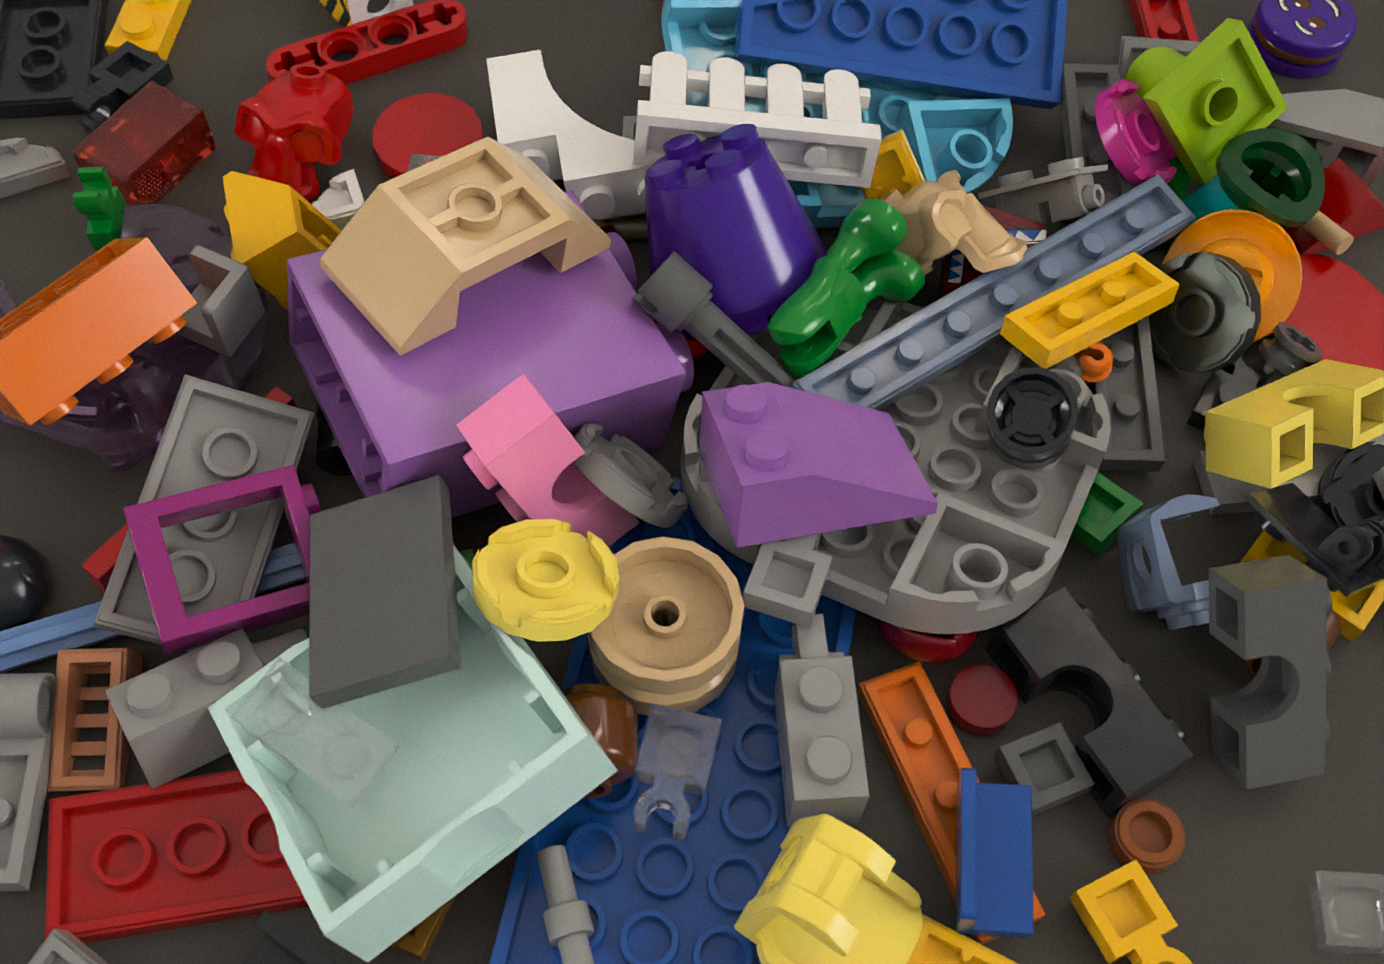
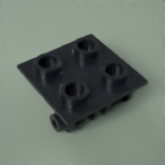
[1244,483,1384,597]

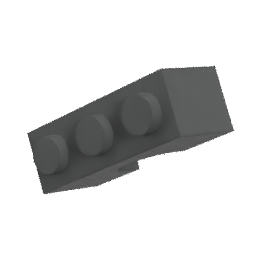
[1209,555,1332,790]

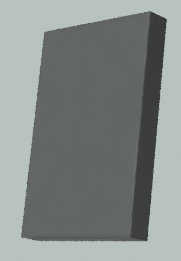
[309,475,461,709]

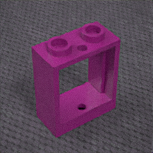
[123,465,321,656]

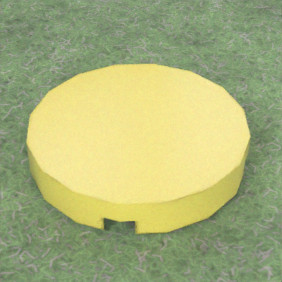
[472,519,619,642]

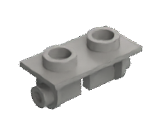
[978,157,1108,225]

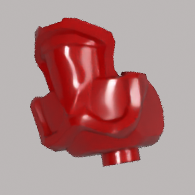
[234,64,353,202]

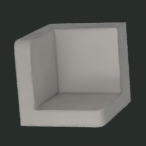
[177,245,266,357]

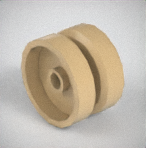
[588,537,744,718]

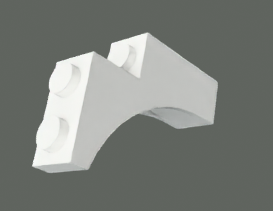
[486,49,651,220]

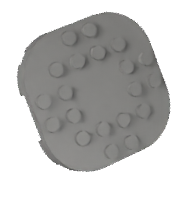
[681,297,1111,634]

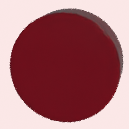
[946,664,1018,736]

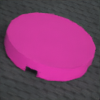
[1094,79,1177,187]

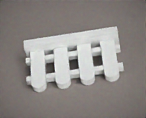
[633,51,882,188]

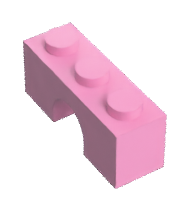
[456,373,640,547]

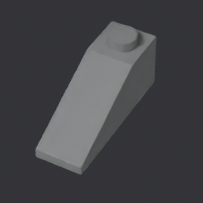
[1267,89,1384,187]

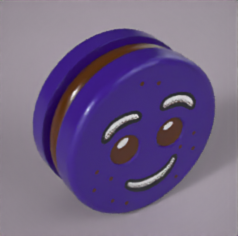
[1247,0,1357,79]

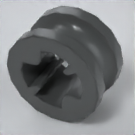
[1258,322,1323,376]

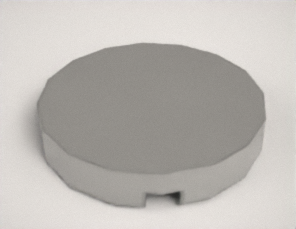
[574,423,687,528]

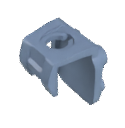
[1117,494,1298,631]

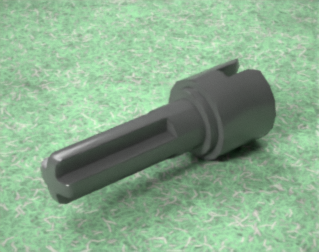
[632,251,794,388]

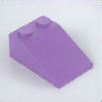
[699,382,938,548]

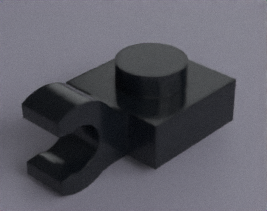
[72,41,174,135]

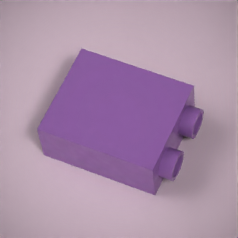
[287,190,694,518]

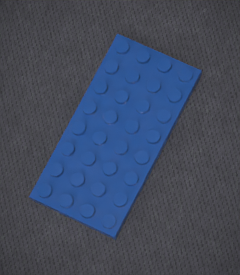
[489,477,856,964]

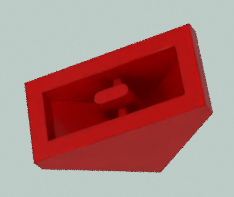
[1284,157,1384,254]

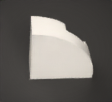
[312,169,364,230]

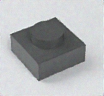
[994,722,1095,816]

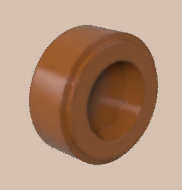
[1108,798,1185,875]

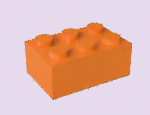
[0,237,197,426]

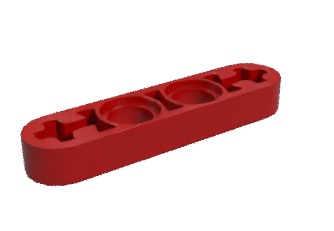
[265,0,469,85]

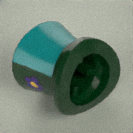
[1183,128,1325,231]

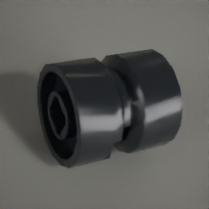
[988,367,1078,469]

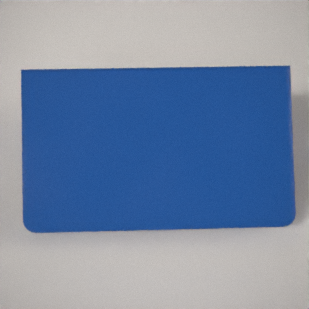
[956,768,1034,939]

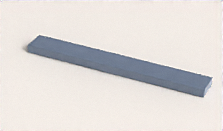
[791,174,1196,411]

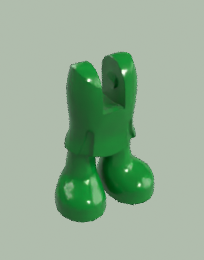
[767,198,925,379]

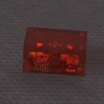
[71,81,217,219]

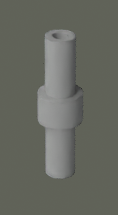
[536,845,594,964]

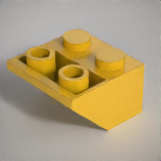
[222,171,342,311]

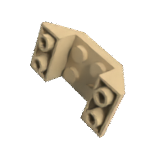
[320,136,611,356]

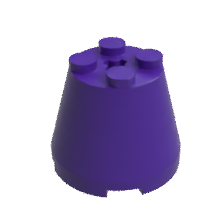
[645,124,827,340]

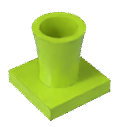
[1125,18,1288,184]

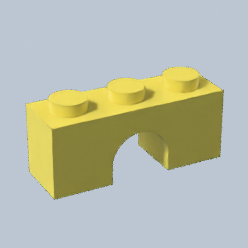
[1204,359,1384,489]

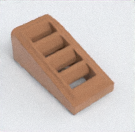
[48,648,143,792]

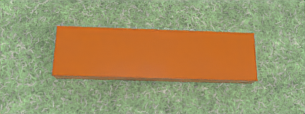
[856,661,1046,945]

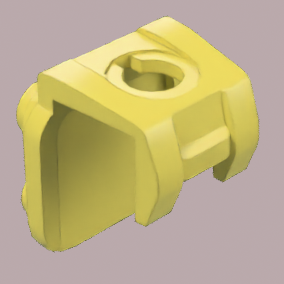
[734,814,923,964]

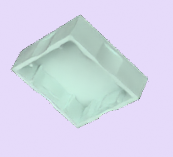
[208,544,618,963]

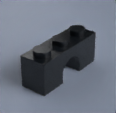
[986,587,1194,818]

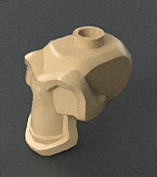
[880,169,1027,275]

